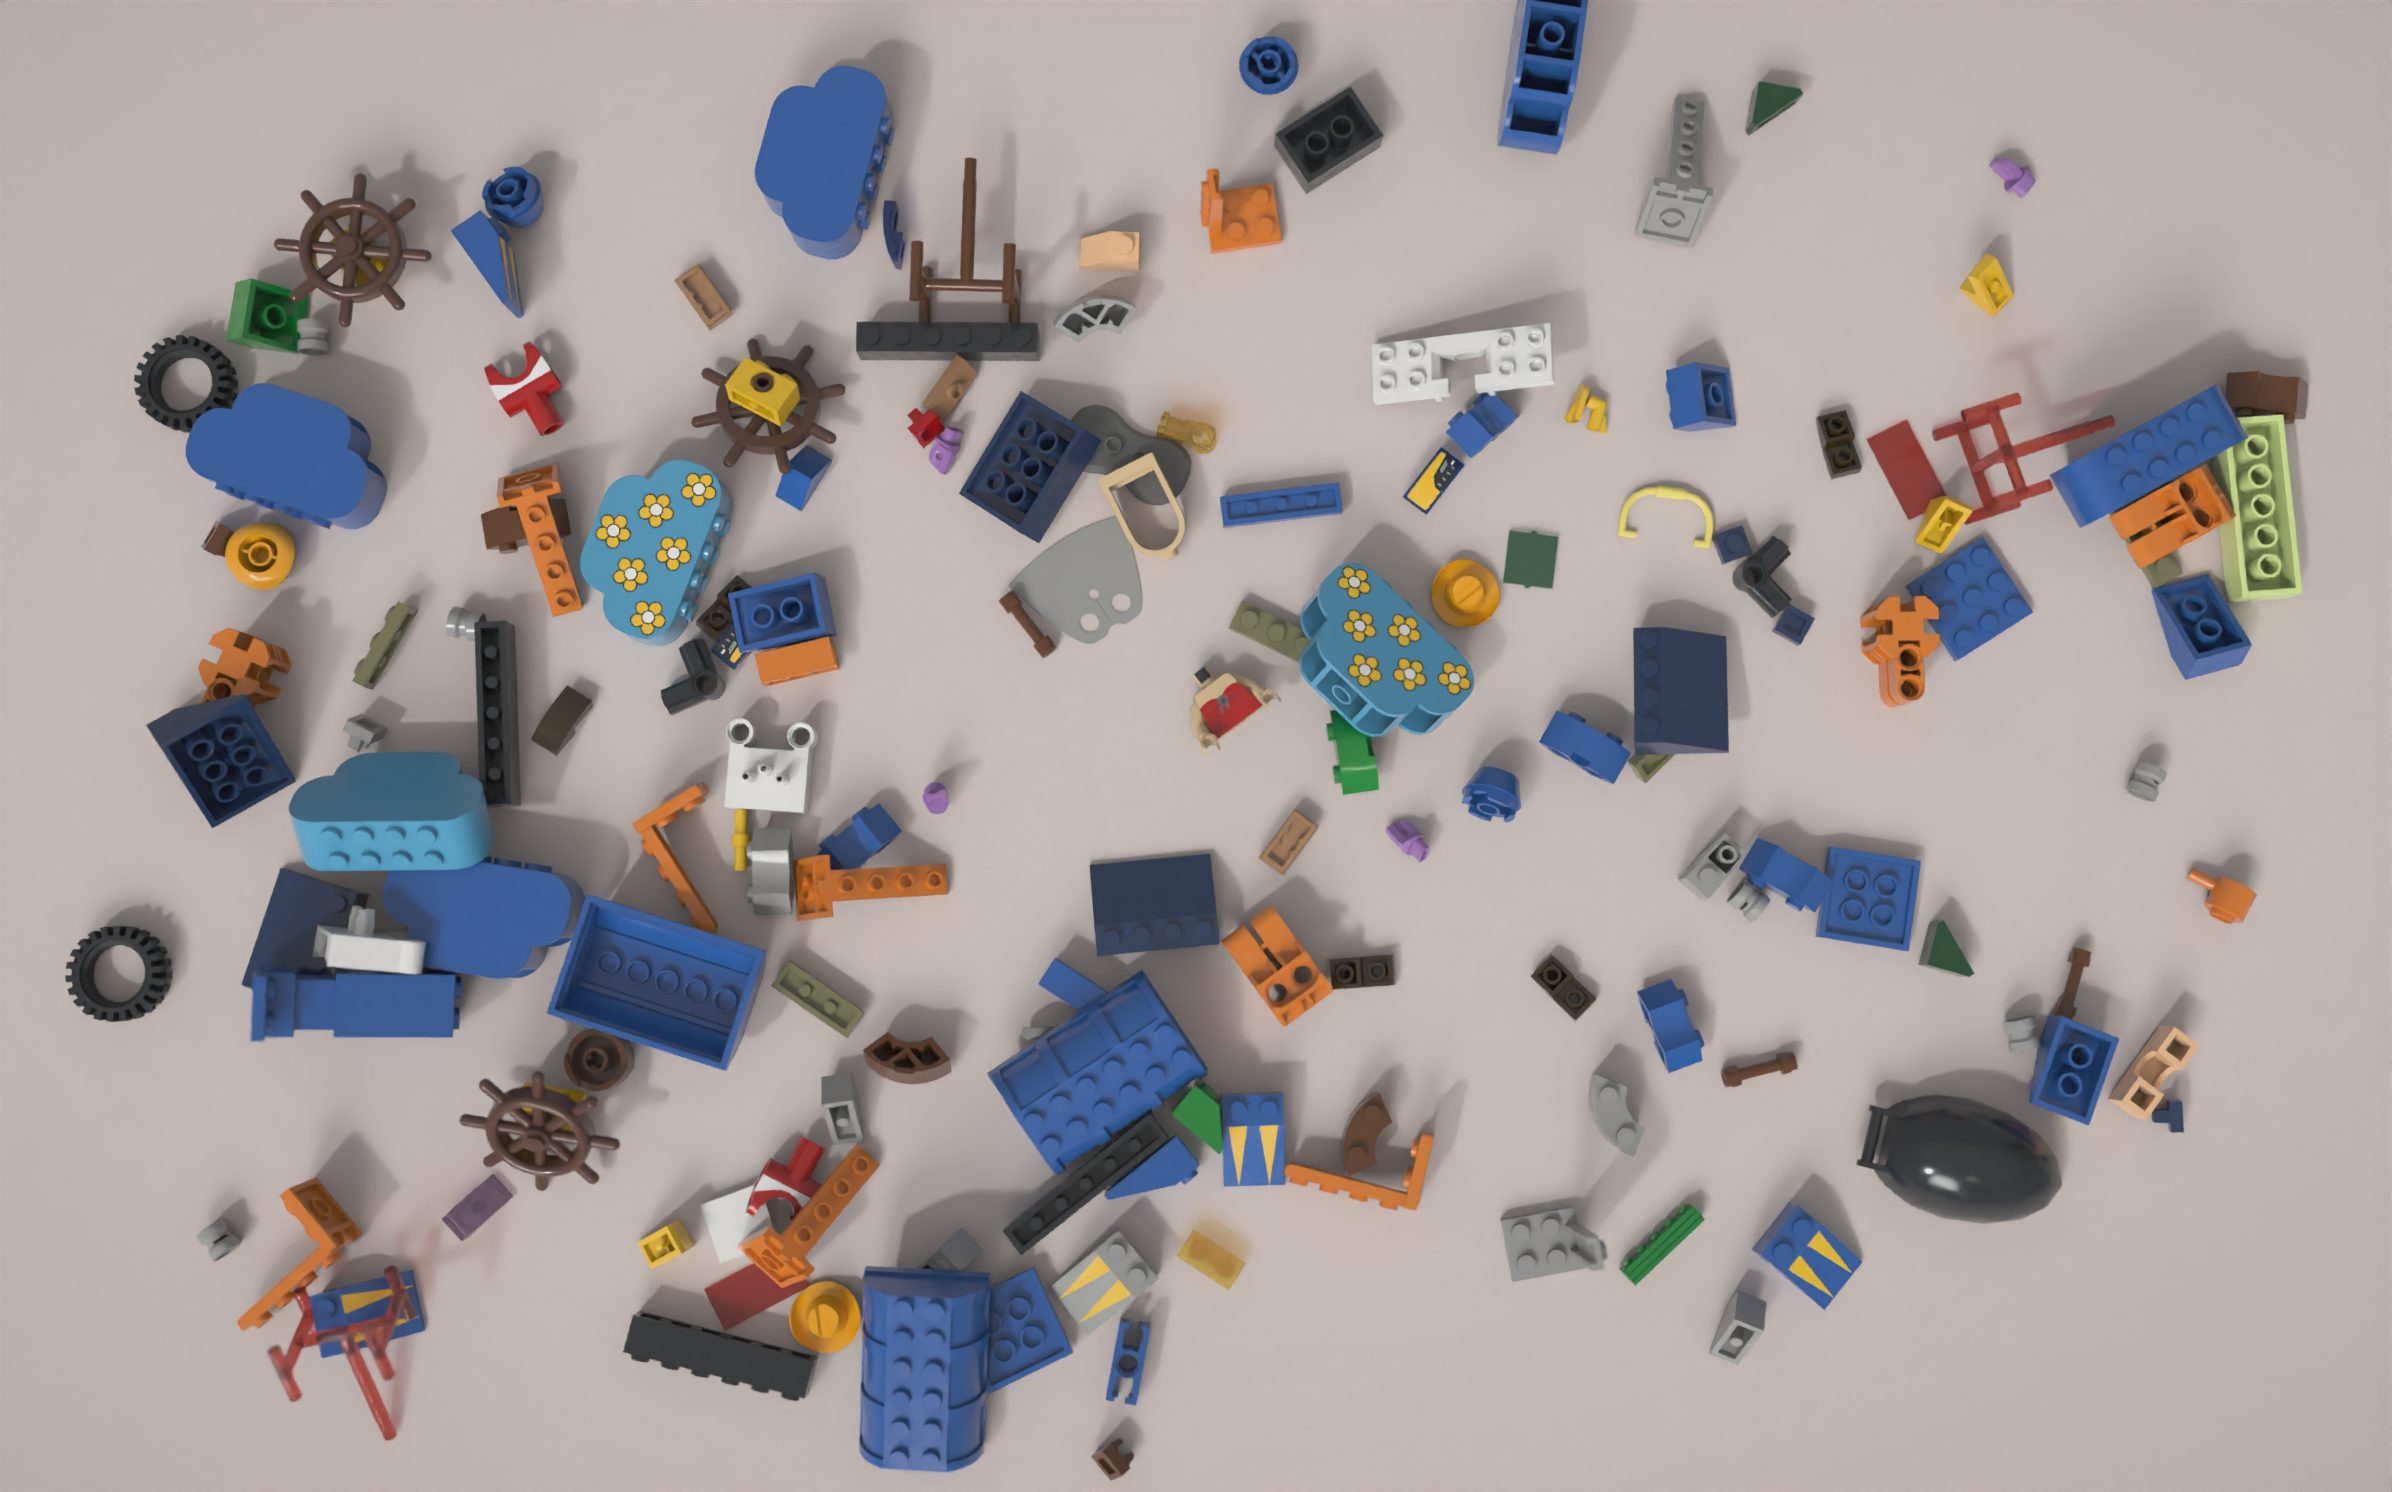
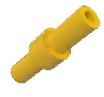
[731,810,750,871]

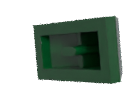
[1745,81,1804,136]
[1918,920,1975,977]

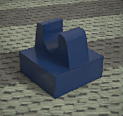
[2152,1100,2184,1133]

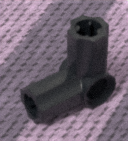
[1732,536,1792,618]
[661,638,725,715]

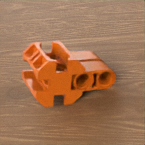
[2109,464,2236,569]
[1860,596,1940,708]
[198,628,292,708]
[1221,905,1334,1027]

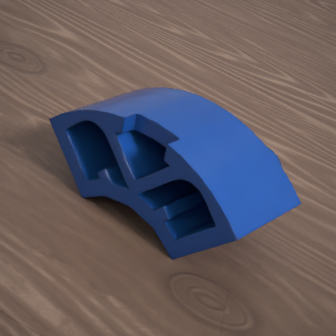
[1446,392,1520,458]
[1539,711,1631,785]
[816,803,902,870]
[1739,838,1834,913]
[1637,979,1704,1073]

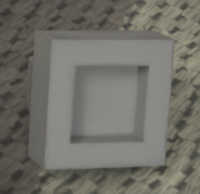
[343,714,388,752]

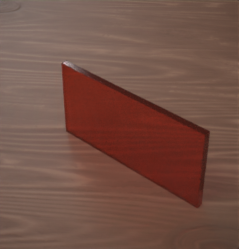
[1867,420,1947,521]
[704,1263,810,1331]

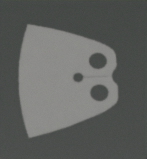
[1008,516,1142,644]

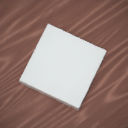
[700,1185,778,1263]

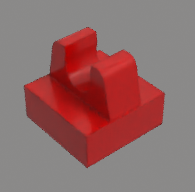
[907,408,945,449]

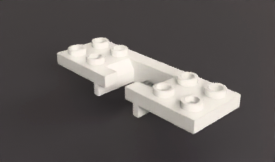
[1372,323,1554,405]

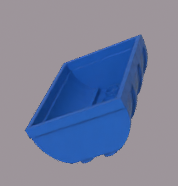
[546,894,767,1071]
[987,970,1209,1175]
[859,1266,991,1472]

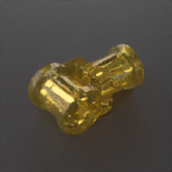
[1156,411,1217,454]

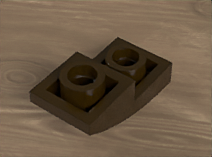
[1816,410,1862,479]
[696,575,752,644]
[531,685,593,756]
[1329,954,1396,990]
[1531,955,1597,1022]

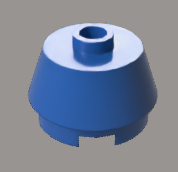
[1239,36,1298,95]
[482,167,544,228]
[1462,767,1521,822]

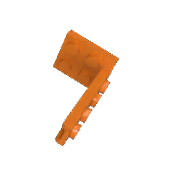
[1200,169,1282,254]
[497,463,583,617]
[632,782,719,934]
[793,855,948,921]
[1284,1132,1435,1211]
[737,1144,880,1288]
[237,1178,363,1331]

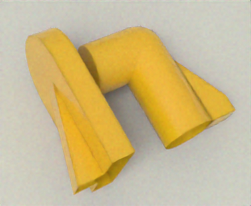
[1564,384,1607,434]

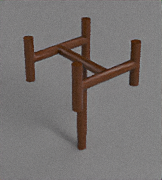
[909,157,1022,323]

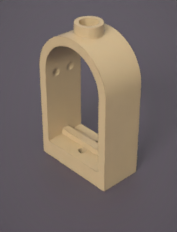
[1098,452,1186,562]

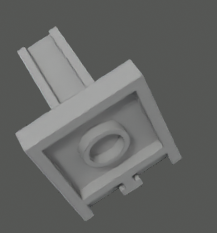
[1635,97,1713,247]
[1500,1206,1608,1282]

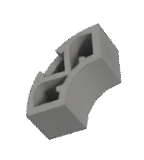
[1053,295,1137,343]
[747,828,794,915]
[1588,1074,1645,1157]

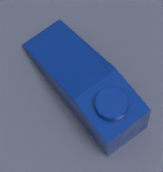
[1104,1134,1200,1200]

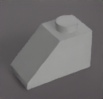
[821,1072,864,1145]
[1709,1291,1767,1365]

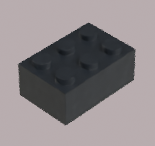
[1274,86,1383,194]

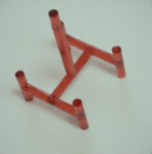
[1932,392,2115,525]
[267,1266,417,1441]

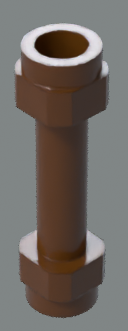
[999,591,1057,658]
[2054,947,2091,1020]
[1721,1052,1798,1088]

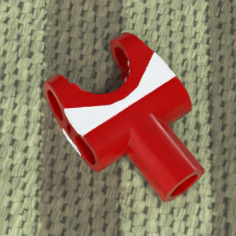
[484,341,564,436]
[745,1136,825,1224]

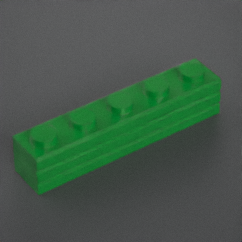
[1619,1204,1705,1286]

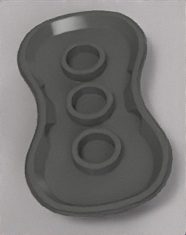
[1071,405,1191,505]

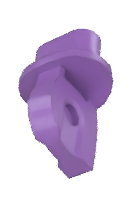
[1989,158,2036,198]
[929,426,963,475]
[922,782,949,814]
[1386,821,1430,862]

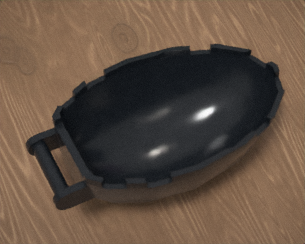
[1856,1095,2062,1224]

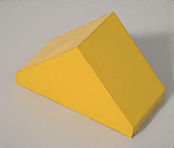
[1915,496,1973,554]
[637,1219,695,1270]

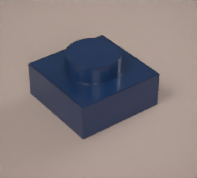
[1712,525,1753,565]
[1772,604,1815,646]

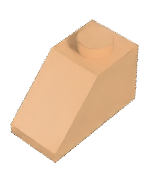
[1079,231,1140,272]

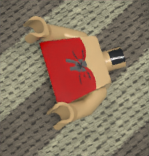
[1190,666,1281,756]

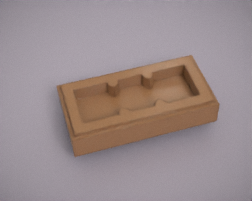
[674,263,734,330]
[922,355,979,422]
[1259,808,1319,876]

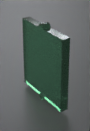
[1503,531,1558,589]

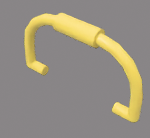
[1618,485,1714,548]

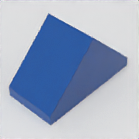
[775,445,832,512]

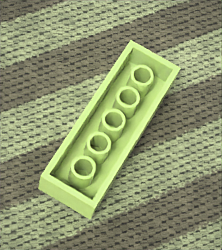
[2212,415,2303,603]

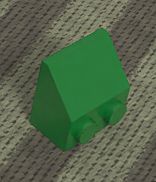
[226,278,309,354]
[1171,1082,1223,1154]

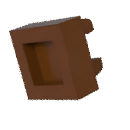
[201,521,234,557]
[1091,1439,1134,1481]

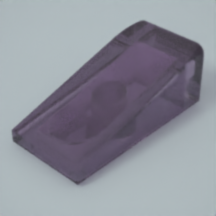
[442,1174,514,1241]

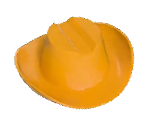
[225,522,295,590]
[1431,559,1500,628]
[789,1281,861,1353]

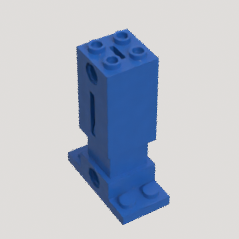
[250,964,461,1041]

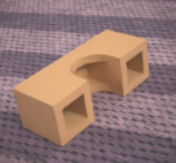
[2108,1026,2200,1120]

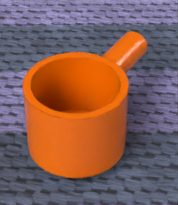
[2186,868,2257,925]

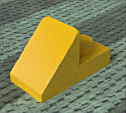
[1960,254,2014,317]

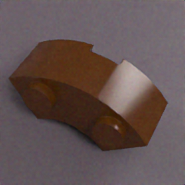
[2225,371,2308,424]
[481,499,571,554]
[863,1032,952,1084]
[1341,1092,1392,1176]

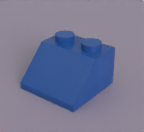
[1666,362,1736,432]

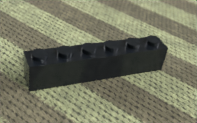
[856,322,1040,361]
[474,621,521,808]
[1002,1112,1169,1256]
[623,1311,818,1401]

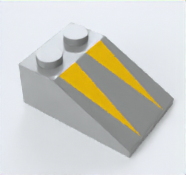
[1049,1227,1159,1335]

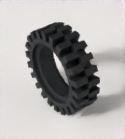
[134,335,238,433]
[65,926,173,1022]

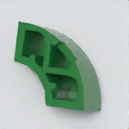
[1326,710,1379,795]

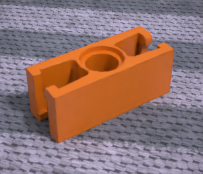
[754,636,839,687]

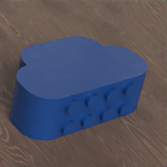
[1497,0,1588,155]
[755,66,894,260]
[186,383,387,529]
[2049,384,2248,528]
[383,856,585,979]

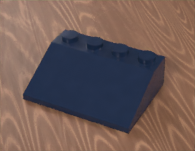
[959,391,1102,543]
[1633,627,1729,755]
[146,694,296,828]
[1089,854,1220,956]
[241,868,369,989]

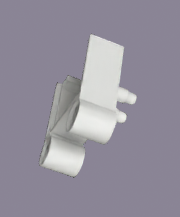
[724,718,819,814]
[313,905,426,974]

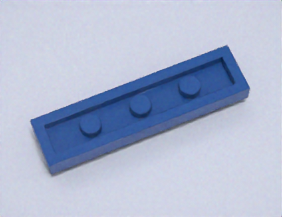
[1220,482,1343,528]

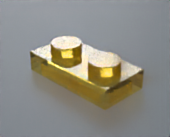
[1177,1229,1245,1290]

